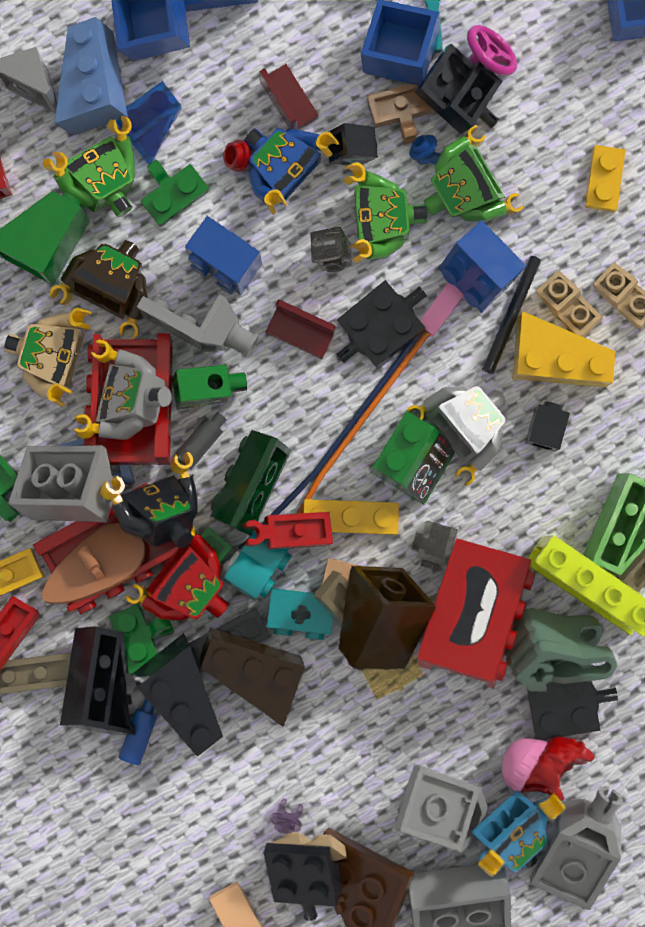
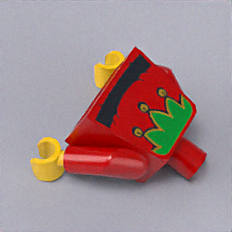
[126,525,229,621]

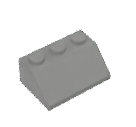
[8,446,114,522]
[408,865,511,927]

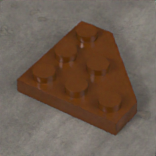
[323,828,414,927]

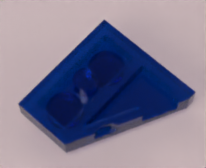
[116,81,182,165]

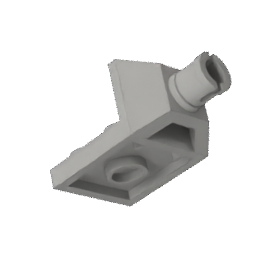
[137,294,259,358]
[394,764,490,852]
[530,786,623,910]

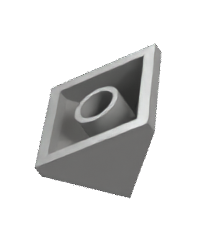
[0,47,57,114]

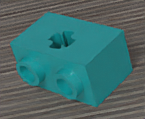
[267,588,333,640]

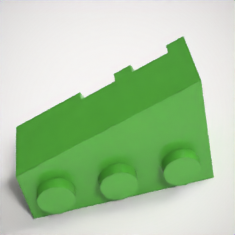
[583,473,645,575]

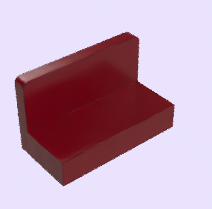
[259,64,319,130]
[265,299,336,359]

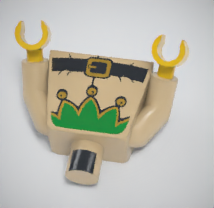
[4,308,91,407]

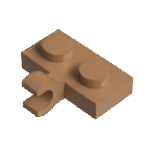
[367,84,435,145]

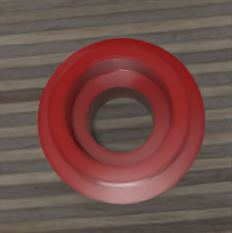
[223,140,251,172]

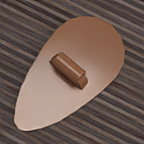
[42,523,146,604]

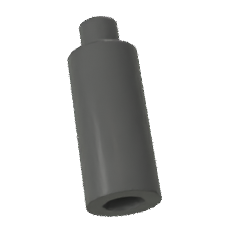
[174,411,227,470]

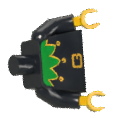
[100,452,198,549]

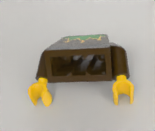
[50,240,148,339]

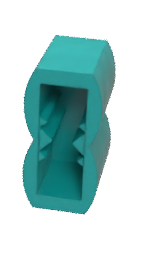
[223,530,292,601]

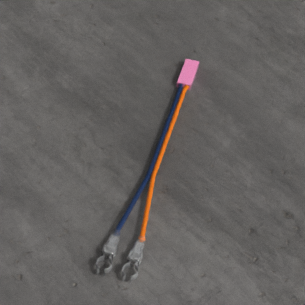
[218,283,464,618]

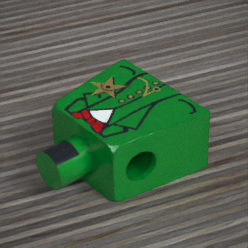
[172,365,247,410]

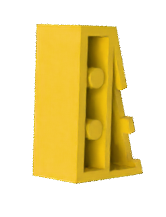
[512,311,615,388]

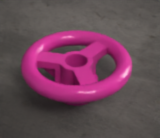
[467,25,517,76]

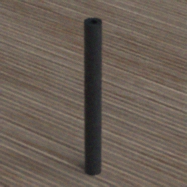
[482,255,542,374]

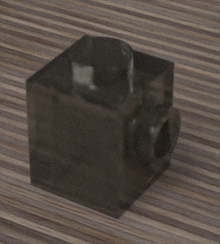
[411,521,458,571]

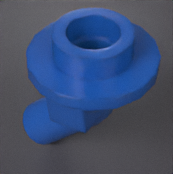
[409,135,441,165]

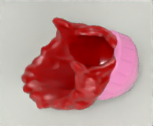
[501,736,595,801]

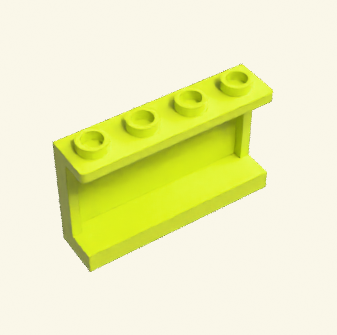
[528,535,645,637]

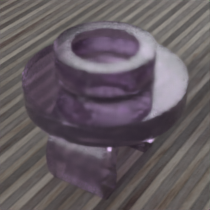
[270,798,303,834]

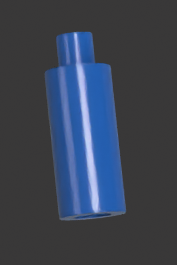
[118,698,158,765]

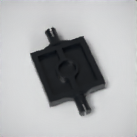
[336,280,427,369]

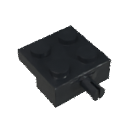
[415,43,503,134]
[527,681,618,740]
[263,843,343,921]

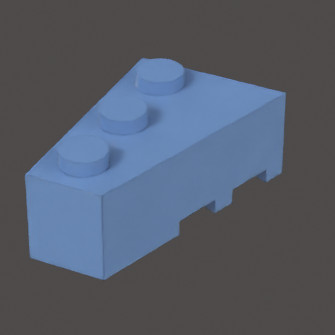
[54,17,128,135]

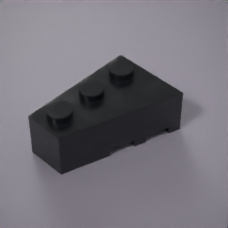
[60,626,136,735]
[133,633,223,757]

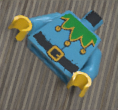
[472,790,566,877]

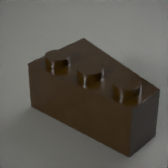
[200,628,305,727]

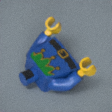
[244,128,339,215]

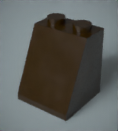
[338,565,436,670]

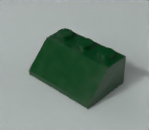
[210,430,292,536]

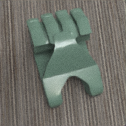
[505,608,618,692]

